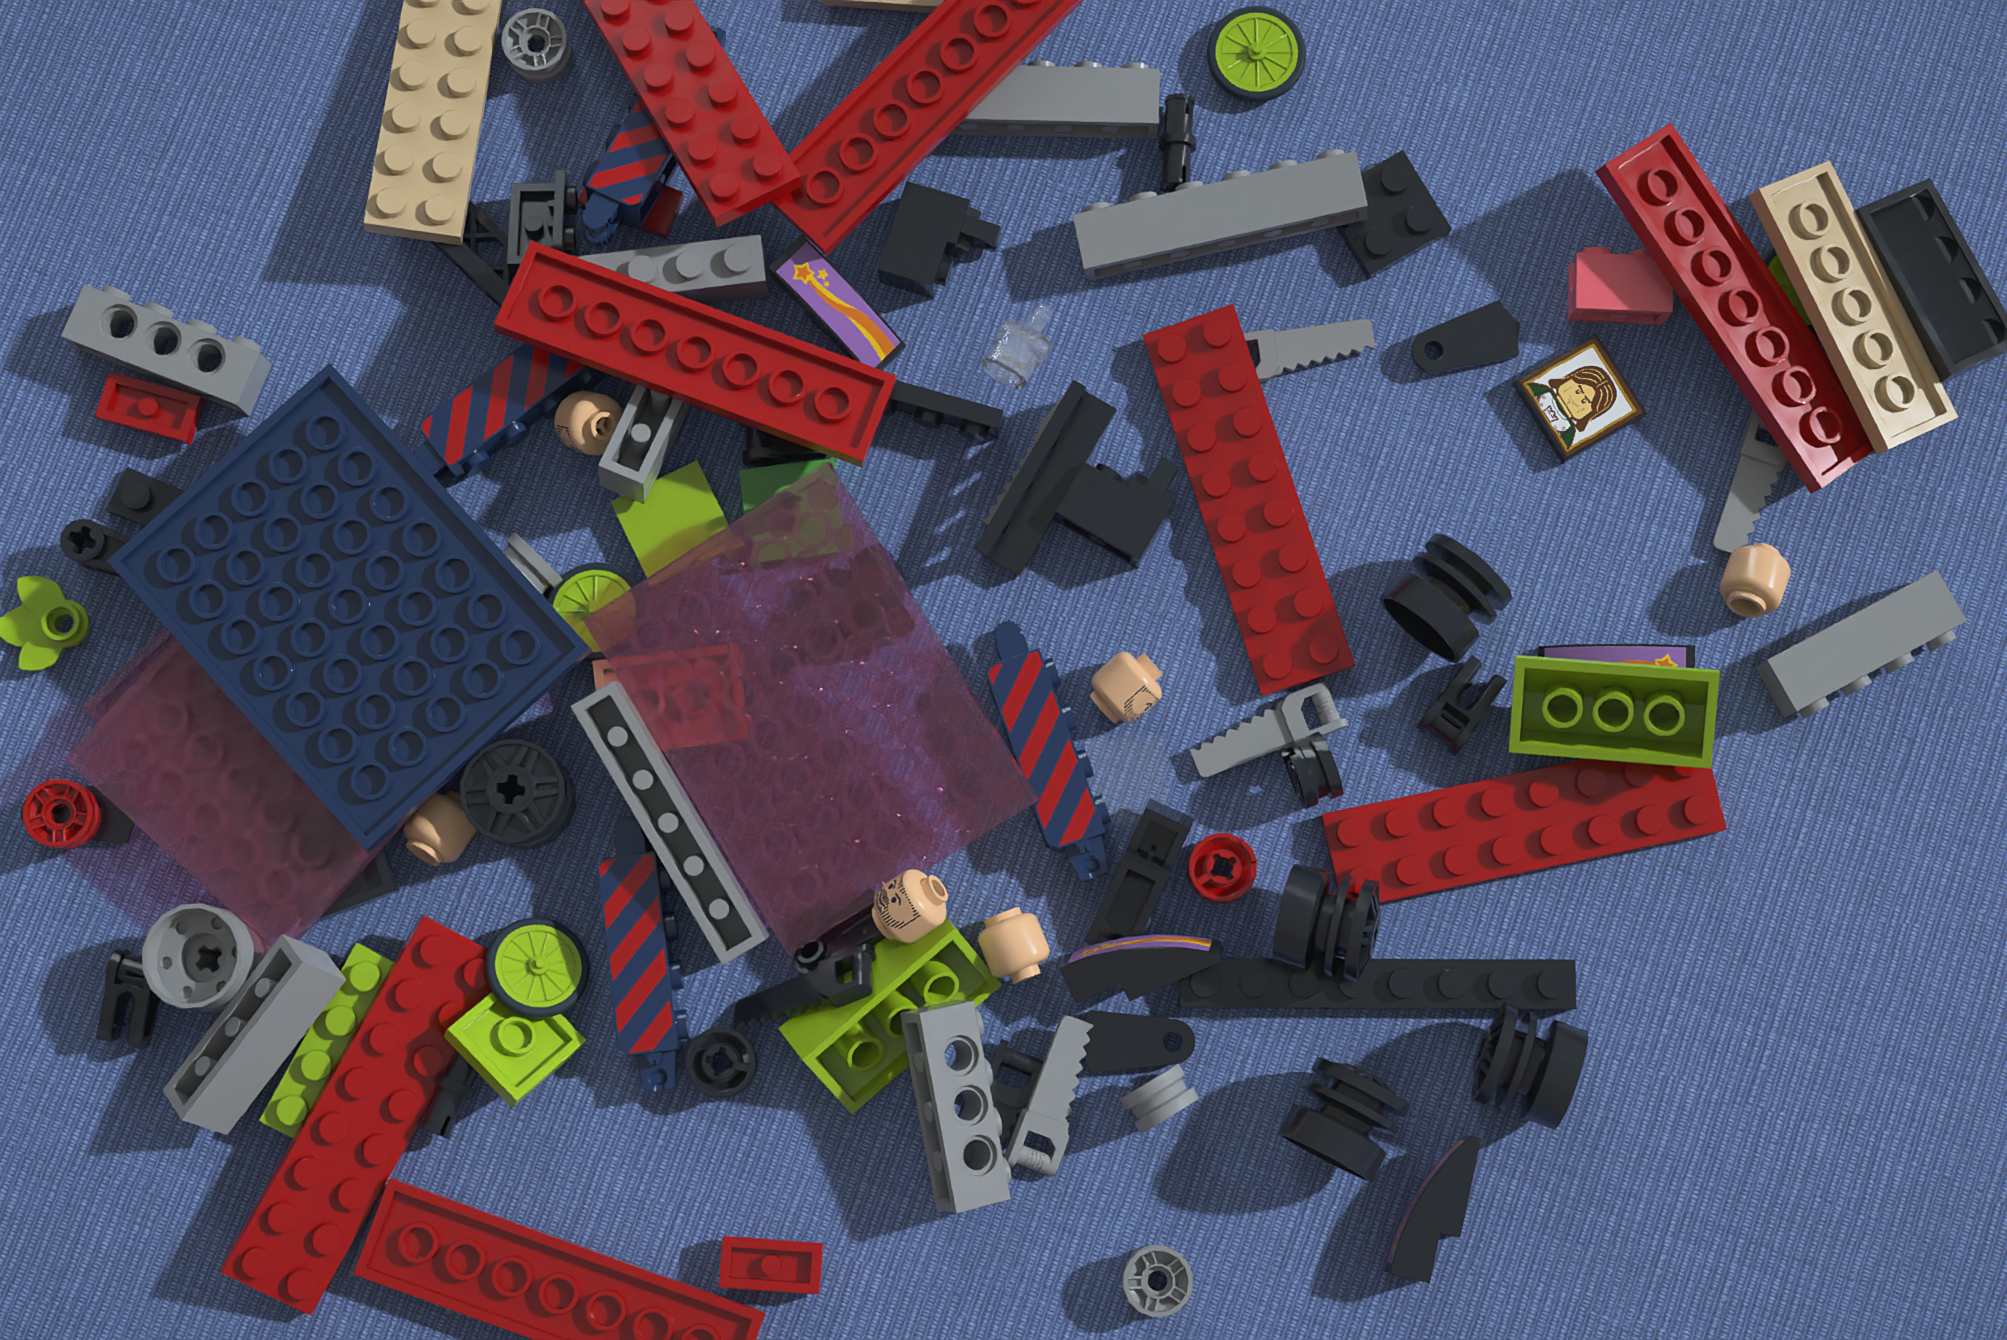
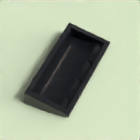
[1855,178,2007,384]

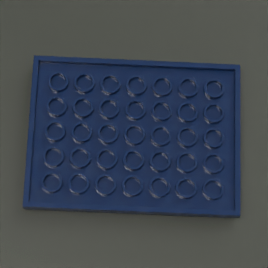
[106,363,593,852]

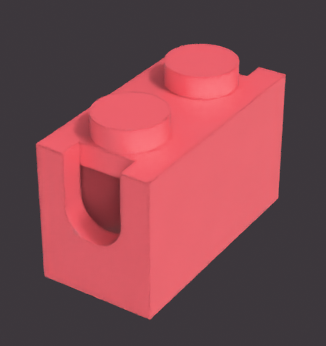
[1567,247,1673,325]

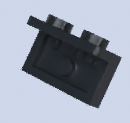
[507,169,578,274]

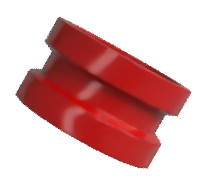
[23,779,101,850]
[1187,833,1257,904]

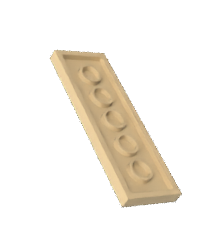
[363,0,503,245]
[1748,160,1958,455]

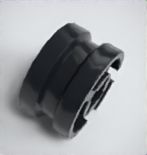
[1281,731,1344,809]
[685,1027,758,1097]

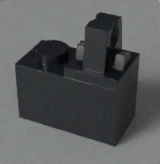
[878,181,1001,299]
[1055,457,1179,569]

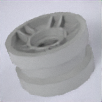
[501,8,573,84]
[502,532,563,595]
[1120,1064,1199,1134]
[1122,1245,1193,1317]

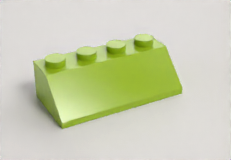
[1509,655,1720,769]
[778,918,1002,1115]

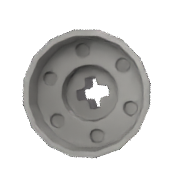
[142,903,272,1013]

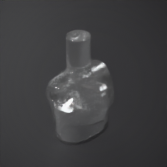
[982,303,1053,390]

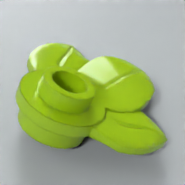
[0,576,90,671]

